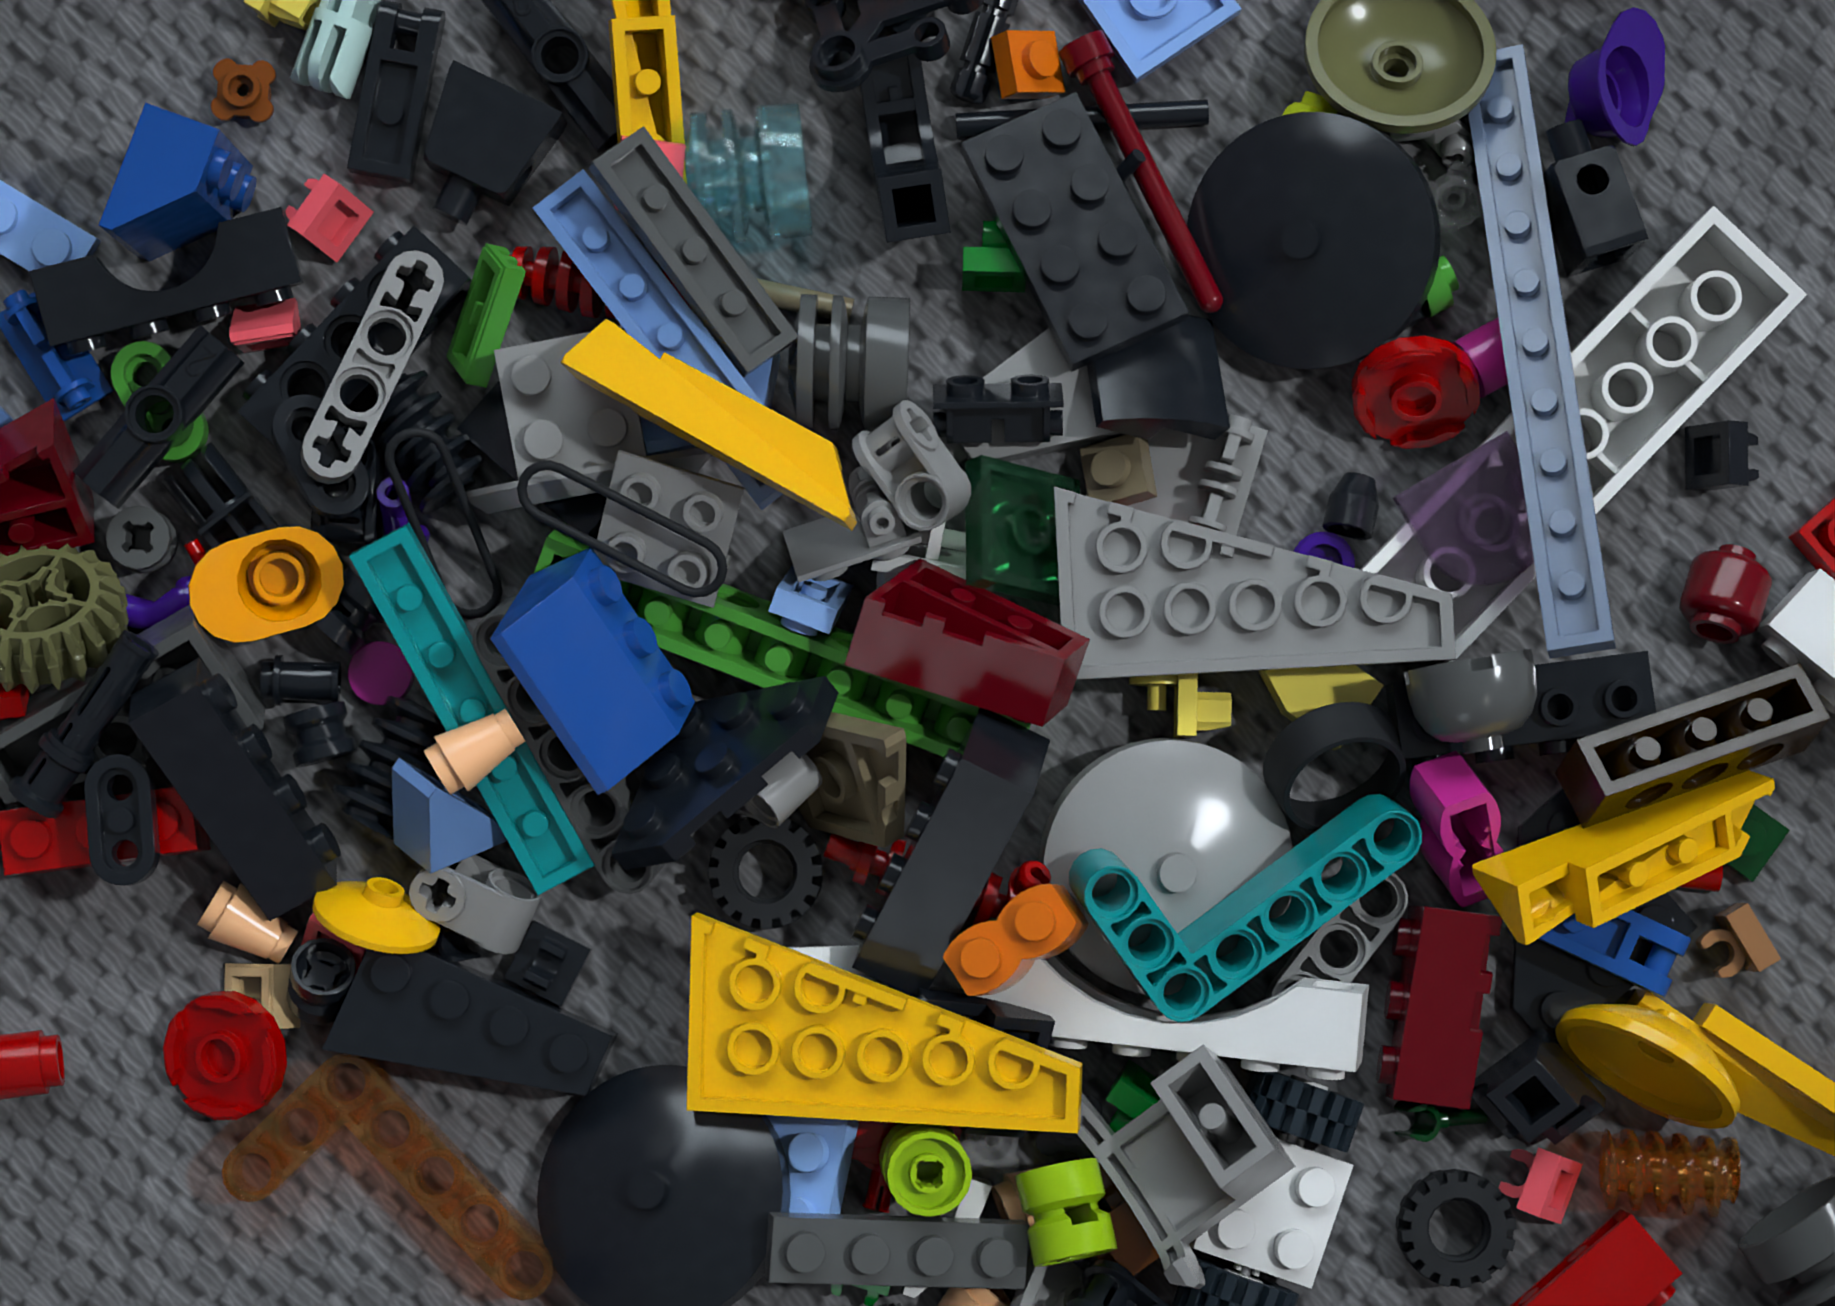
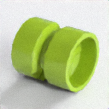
[879,1123,972,1217]
[1015,1158,1118,1267]

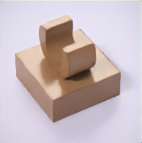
[1695,903,1781,978]

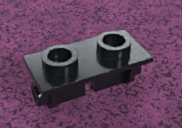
[933,374,1064,444]

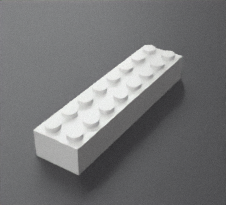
[1360,206,1807,664]

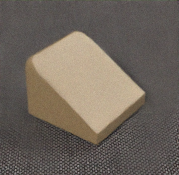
[224,963,300,1029]

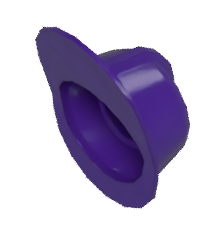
[1564,7,1665,147]

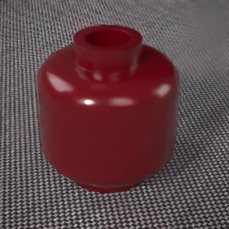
[1679,544,1772,644]

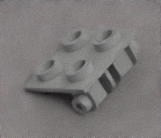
[1128,414,1268,535]
[594,450,745,608]
[782,466,922,582]

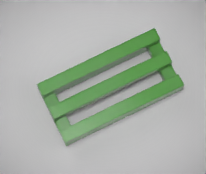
[446,243,526,388]

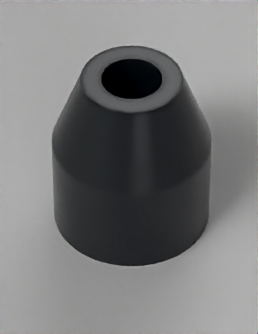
[1322,472,1379,540]

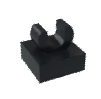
[1685,420,1759,491]
[504,920,592,1007]

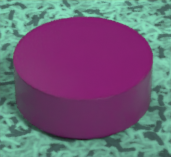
[348,641,414,706]

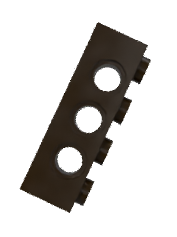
[1555,663,1830,829]

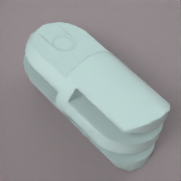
[290,0,381,99]

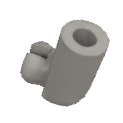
[1390,119,1475,170]

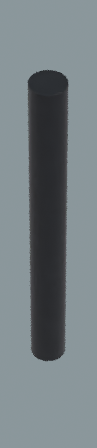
[955,99,1209,139]

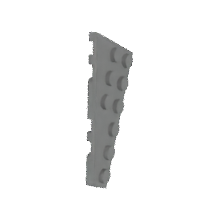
[1054,486,1456,680]

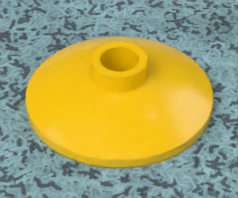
[312,877,440,954]

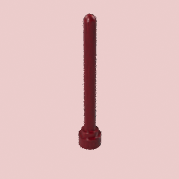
[1058,30,1223,313]

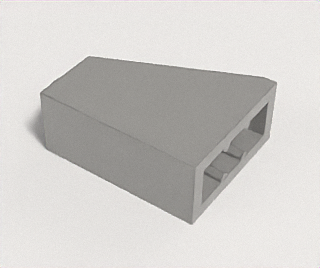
[938,328,1126,470]

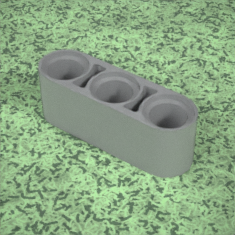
[1266,873,1408,999]

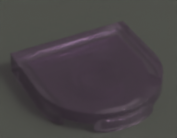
[1393,431,1534,586]

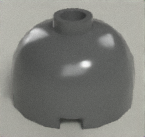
[1404,649,1537,754]

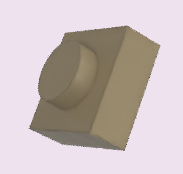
[1080,435,1157,506]

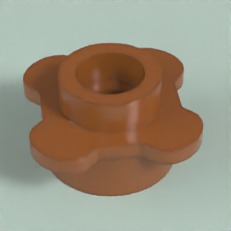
[211,58,276,123]

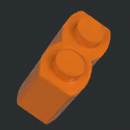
[943,884,1089,996]

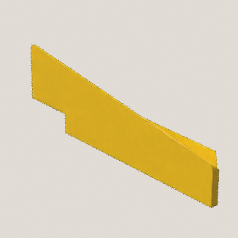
[608,0,688,185]
[561,319,857,531]
[1472,770,1775,945]
[1627,989,1835,1156]

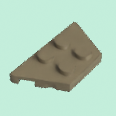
[798,712,906,848]

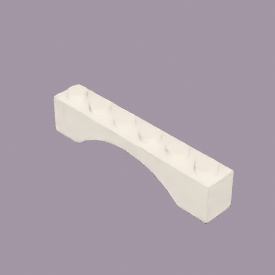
[977,955,1369,1080]

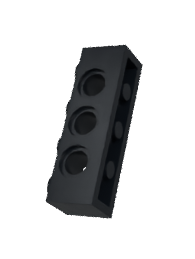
[238,226,472,446]

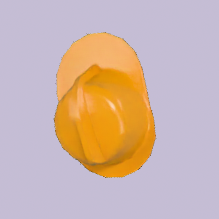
[188,526,344,643]

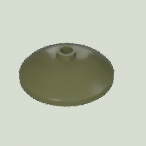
[1304,0,1497,134]

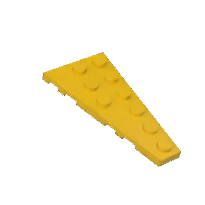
[687,912,1083,1134]

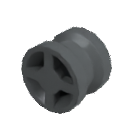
[106,505,179,573]

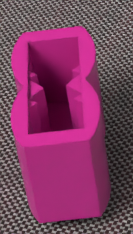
[1410,751,1504,908]

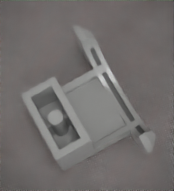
[466,326,712,514]
[1076,1044,1296,1289]

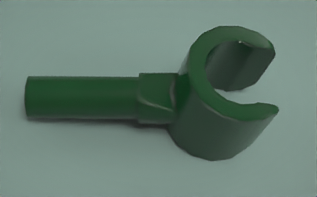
[1394,1101,1487,1142]

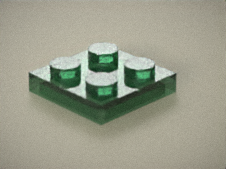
[965,455,1080,606]

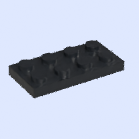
[960,92,1189,372]

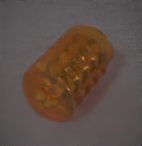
[1599,1128,1741,1218]

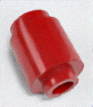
[0,1030,65,1100]

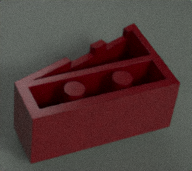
[0,398,94,556]
[844,558,1090,727]
[1376,906,1503,1110]

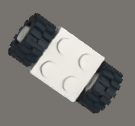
[1172,1071,1364,1306]

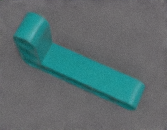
[1069,794,1422,1022]

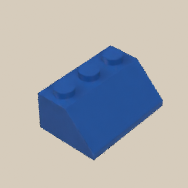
[98,102,257,262]
[490,547,695,795]

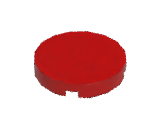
[1351,335,1480,449]
[163,991,287,1120]

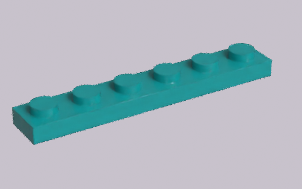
[349,523,595,895]

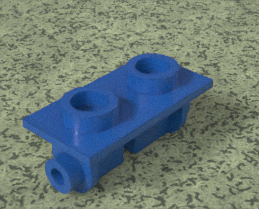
[0,289,114,422]

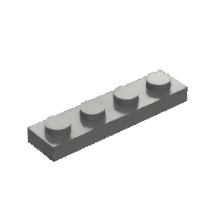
[588,126,798,378]
[764,1212,1030,1289]

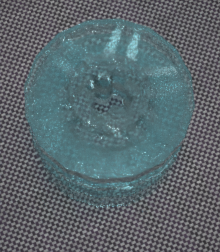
[685,102,813,244]

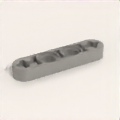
[300,250,444,484]

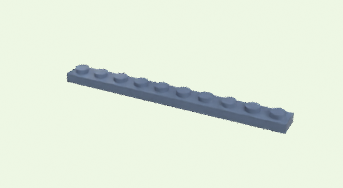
[1468,44,1616,659]

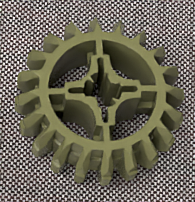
[0,544,129,694]

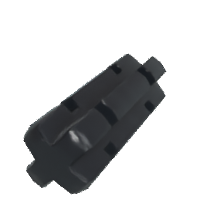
[950,0,1018,104]

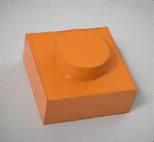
[991,30,1065,99]

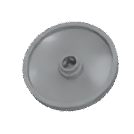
[1038,738,1293,995]

